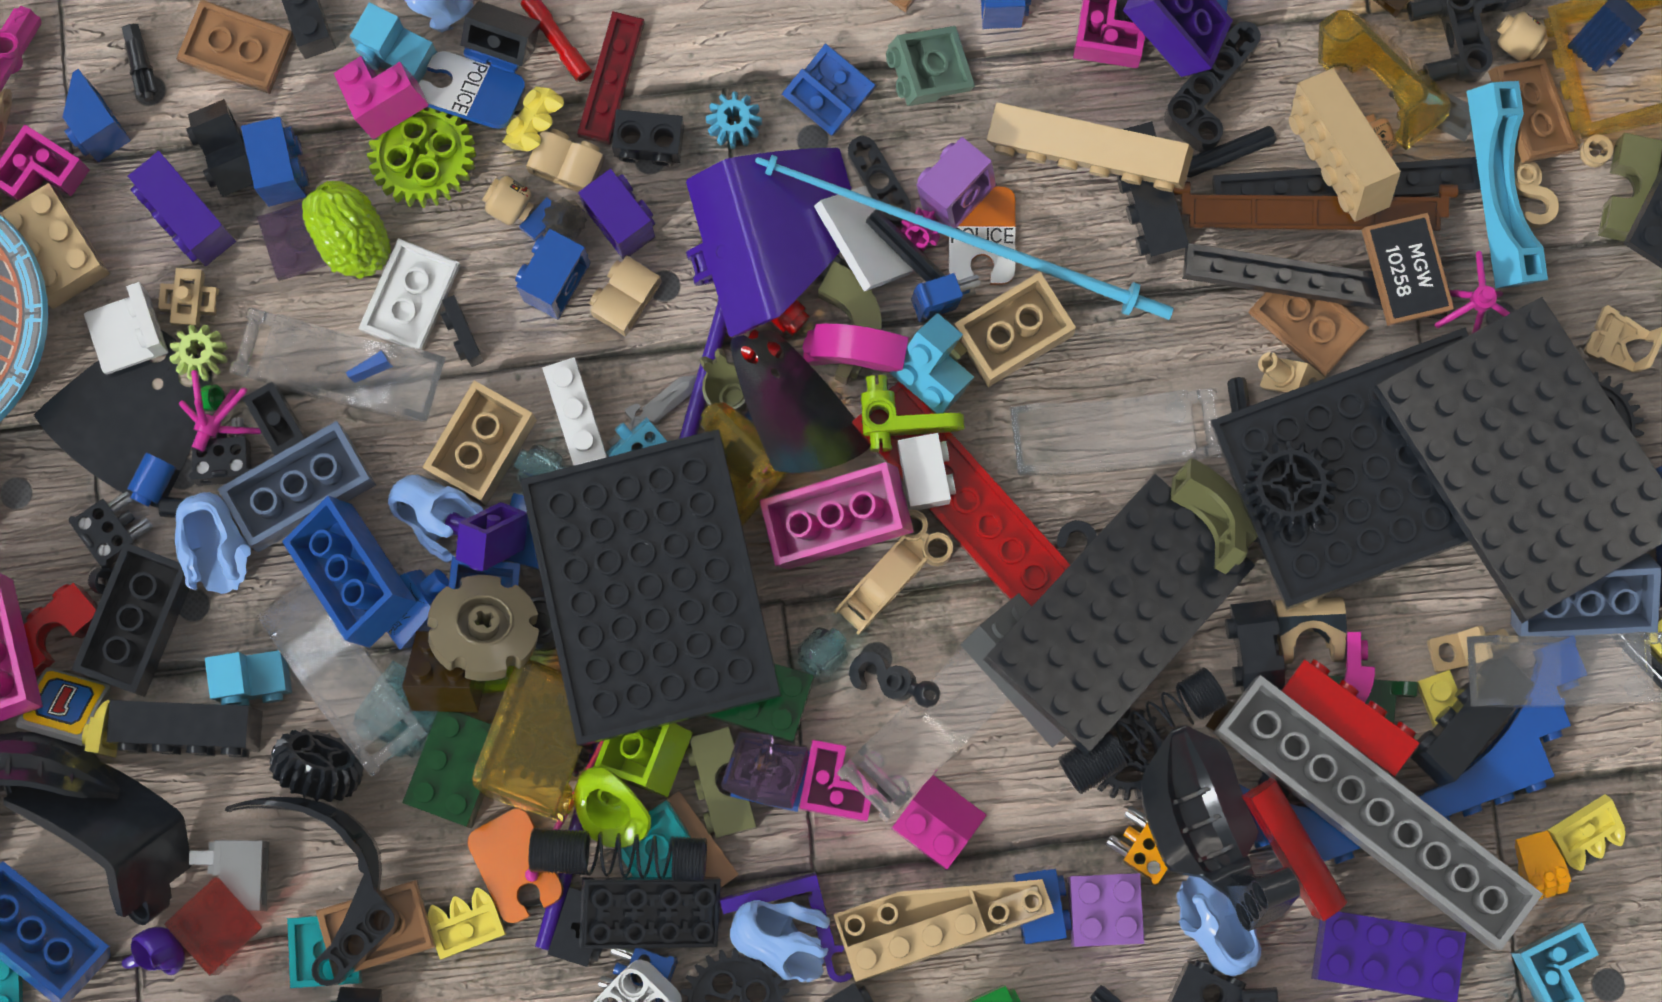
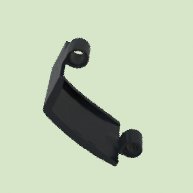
[3,762,192,925]

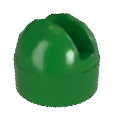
[201,384,225,412]

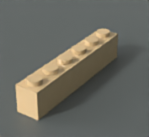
[986,102,1194,192]

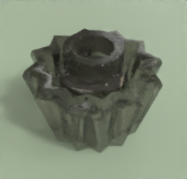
[542,197,587,241]

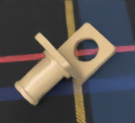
[1258,352,1325,393]
[1427,625,1511,672]

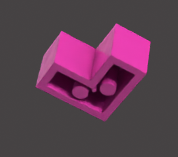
[1073,0,1145,68]
[333,56,429,140]
[0,125,90,202]
[799,740,874,823]

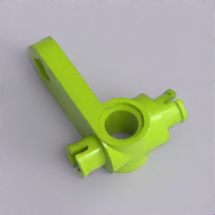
[861,375,965,452]

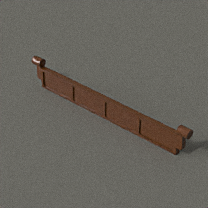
[1173,181,1458,231]

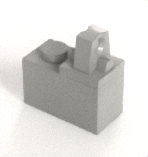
[189,840,270,911]

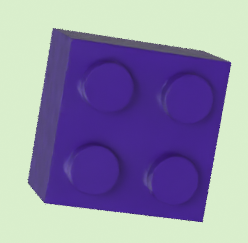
[578,168,656,259]

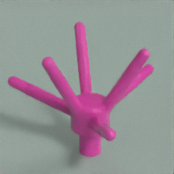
[1434,251,1510,334]
[179,370,262,452]

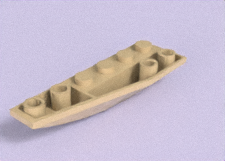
[833,879,1054,983]

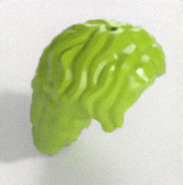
[302,181,391,279]

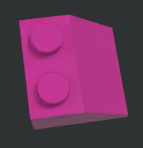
[891,774,987,870]

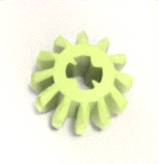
[170,325,228,381]

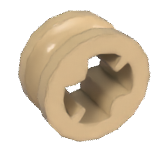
[1579,134,1613,168]

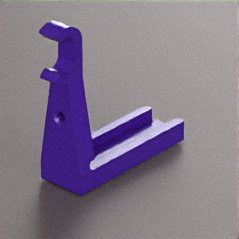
[720,872,853,983]

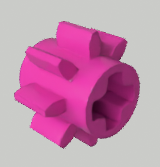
[901,207,943,251]

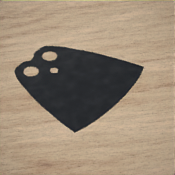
[34,330,212,508]
[731,330,871,473]

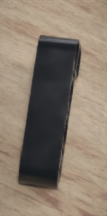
[1164,21,1261,153]

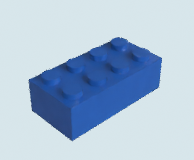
[282,496,417,648]
[0,861,111,1002]

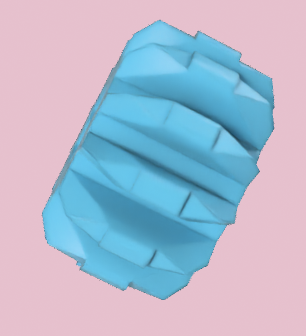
[706,91,762,149]

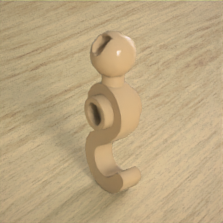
[1514,145,1559,228]

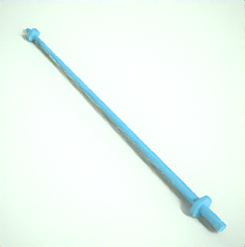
[755,155,1174,320]

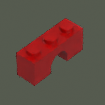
[24,583,98,678]

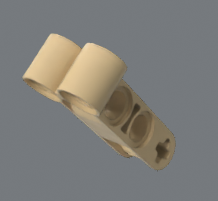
[833,510,953,635]

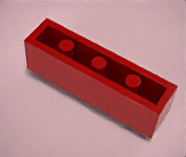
[1281,659,1419,777]

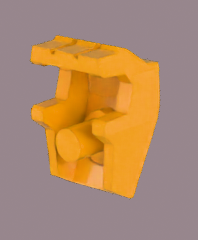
[1515,830,1571,901]

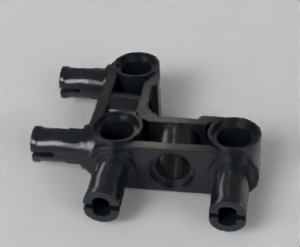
[1407,0,1531,83]

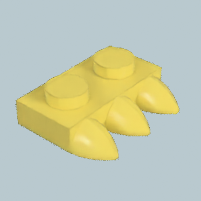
[502,87,564,152]
[82,700,117,758]
[1548,794,1625,871]
[428,887,506,960]

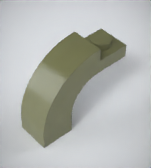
[818,261,882,385]
[1171,457,1258,574]

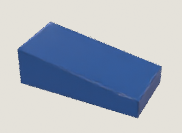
[519,197,563,242]
[346,350,393,383]

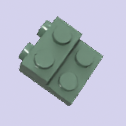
[886,26,975,107]

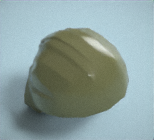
[700,348,747,415]

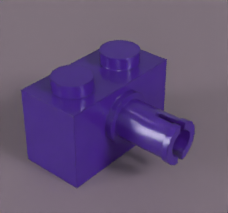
[445,502,528,571]

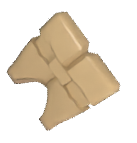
[1583,305,1662,373]

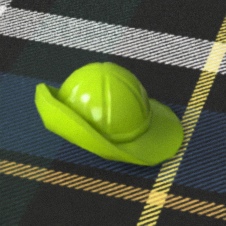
[574,766,651,848]

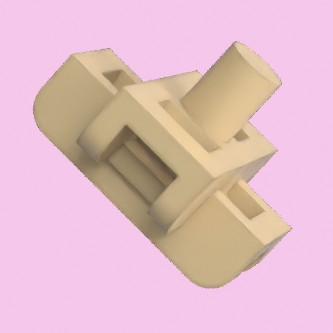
[158,268,219,327]

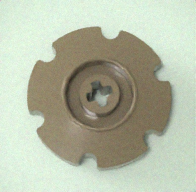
[427,575,539,681]

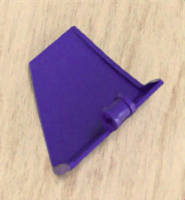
[686,148,852,337]

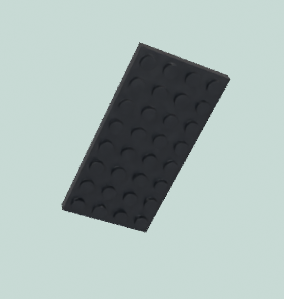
[983,474,1255,755]

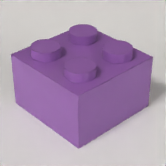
[916,137,996,228]
[1067,873,1144,947]

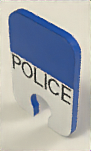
[419,51,525,129]

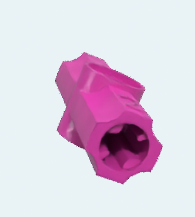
[0,6,41,92]

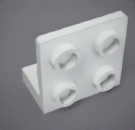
[84,282,169,375]

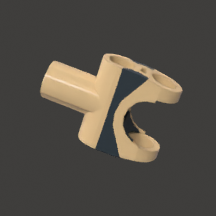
[1273,597,1347,664]

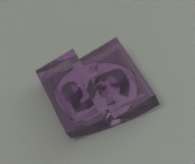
[721,732,809,809]

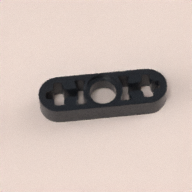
[848,136,911,225]

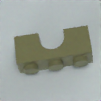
[1598,133,1662,241]
[686,727,757,839]

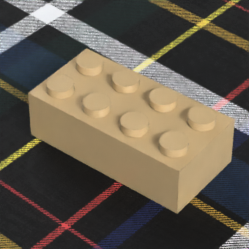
[1289,68,1401,222]

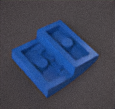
[782,44,877,136]

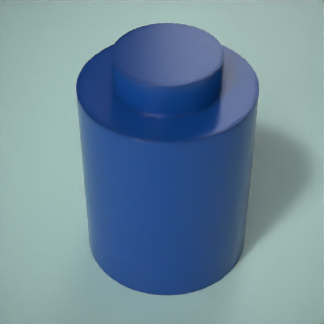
[127,453,176,507]

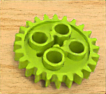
[367,108,477,208]

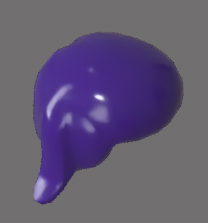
[122,926,185,975]

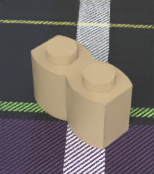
[526,129,604,192]
[589,256,662,337]

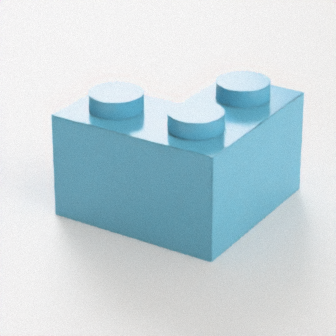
[350,2,437,83]
[890,313,974,414]
[205,650,292,706]
[1511,923,1599,1002]

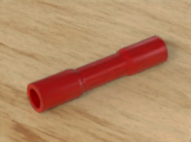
[520,0,592,82]

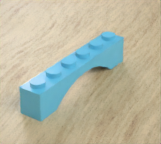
[1467,81,1548,289]

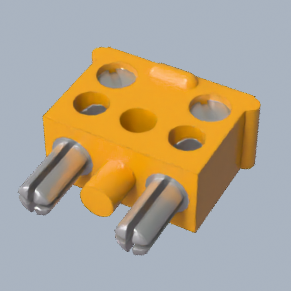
[1106,806,1168,886]

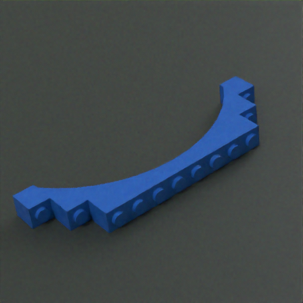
[1239,637,1587,864]

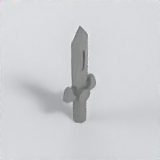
[608,375,697,447]

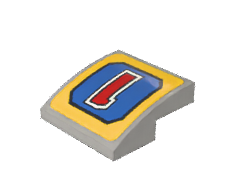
[16,667,111,746]

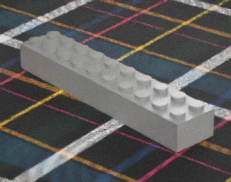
[1213,675,1543,950]

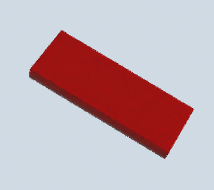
[1241,778,1347,921]

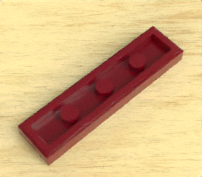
[577,11,645,145]

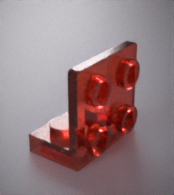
[164,877,262,976]

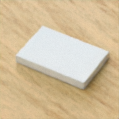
[814,186,914,292]
[358,238,461,355]

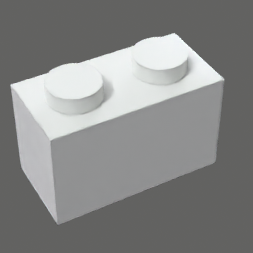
[897,433,956,510]

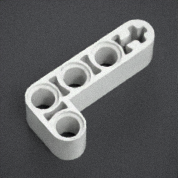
[594,960,682,1002]

